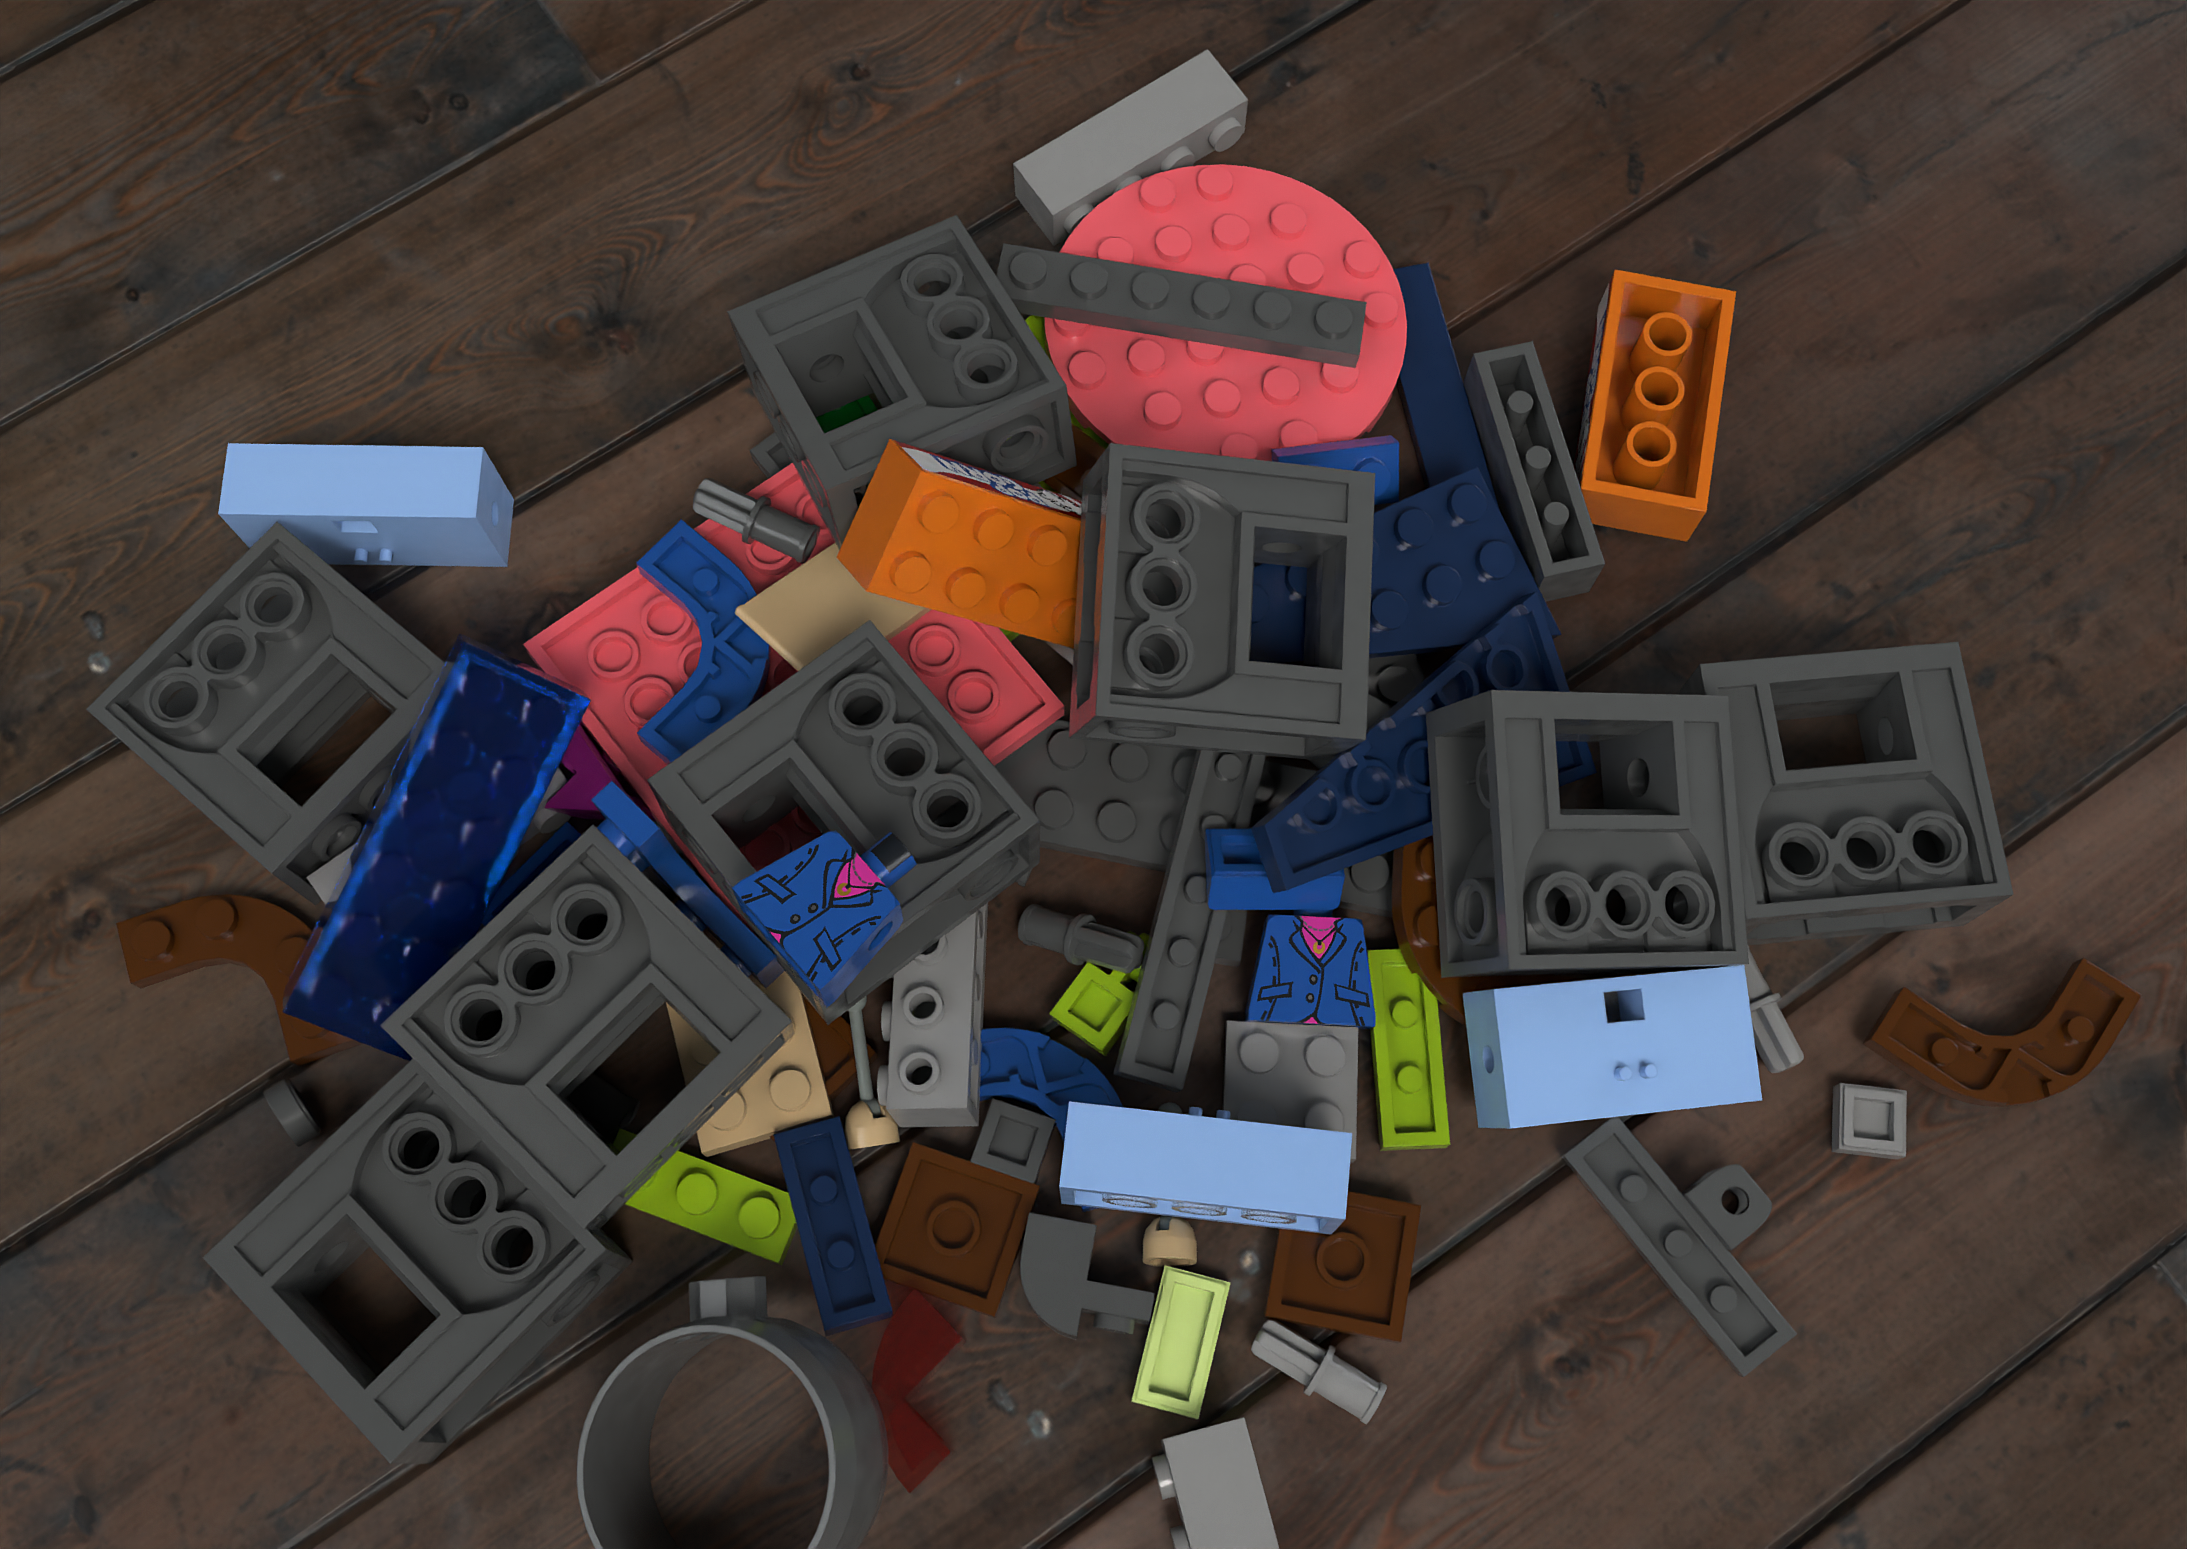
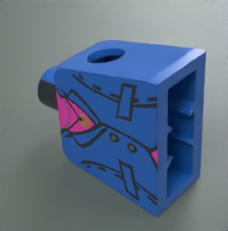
[732,830,917,1008]
[1244,909,1376,1029]

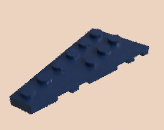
[1250,466,1561,666]
[1251,591,1597,893]

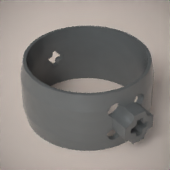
[577,1276,888,1549]

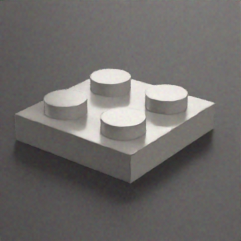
[1222,1021,1358,1163]

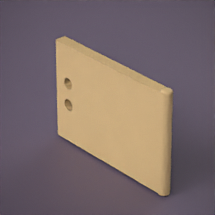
[735,543,932,671]

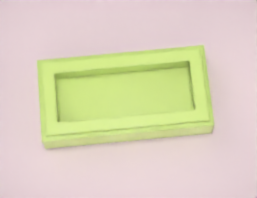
[1131,1265,1231,1420]

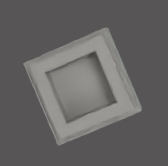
[1832,1083,1907,1160]

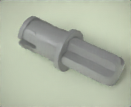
[1716,944,1804,1073]
[1251,1318,1387,1424]

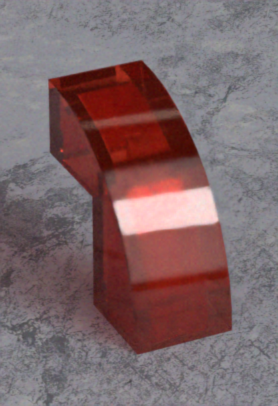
[872,1289,966,1494]

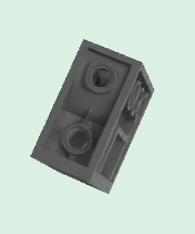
[727,215,1077,550]
[1069,443,1375,761]
[86,522,495,906]
[647,620,1040,1025]
[1677,642,2014,945]
[1426,690,1749,978]
[380,825,795,1230]
[203,1059,633,1464]

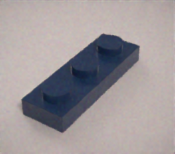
[774,1116,893,1336]

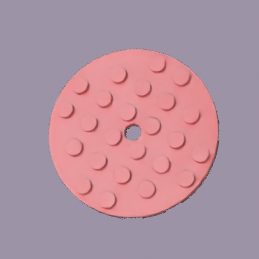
[1044,164,1407,461]

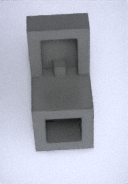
[1020,1213,1155,1340]

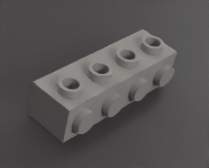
[877,903,988,1127]

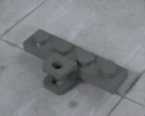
[1562,1117,1797,1377]

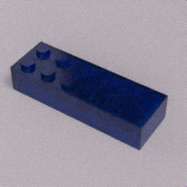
[283,633,591,1061]

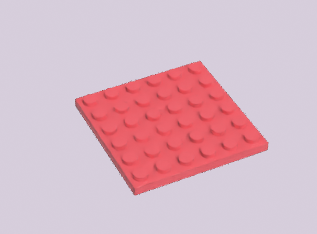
[523,463,1065,936]

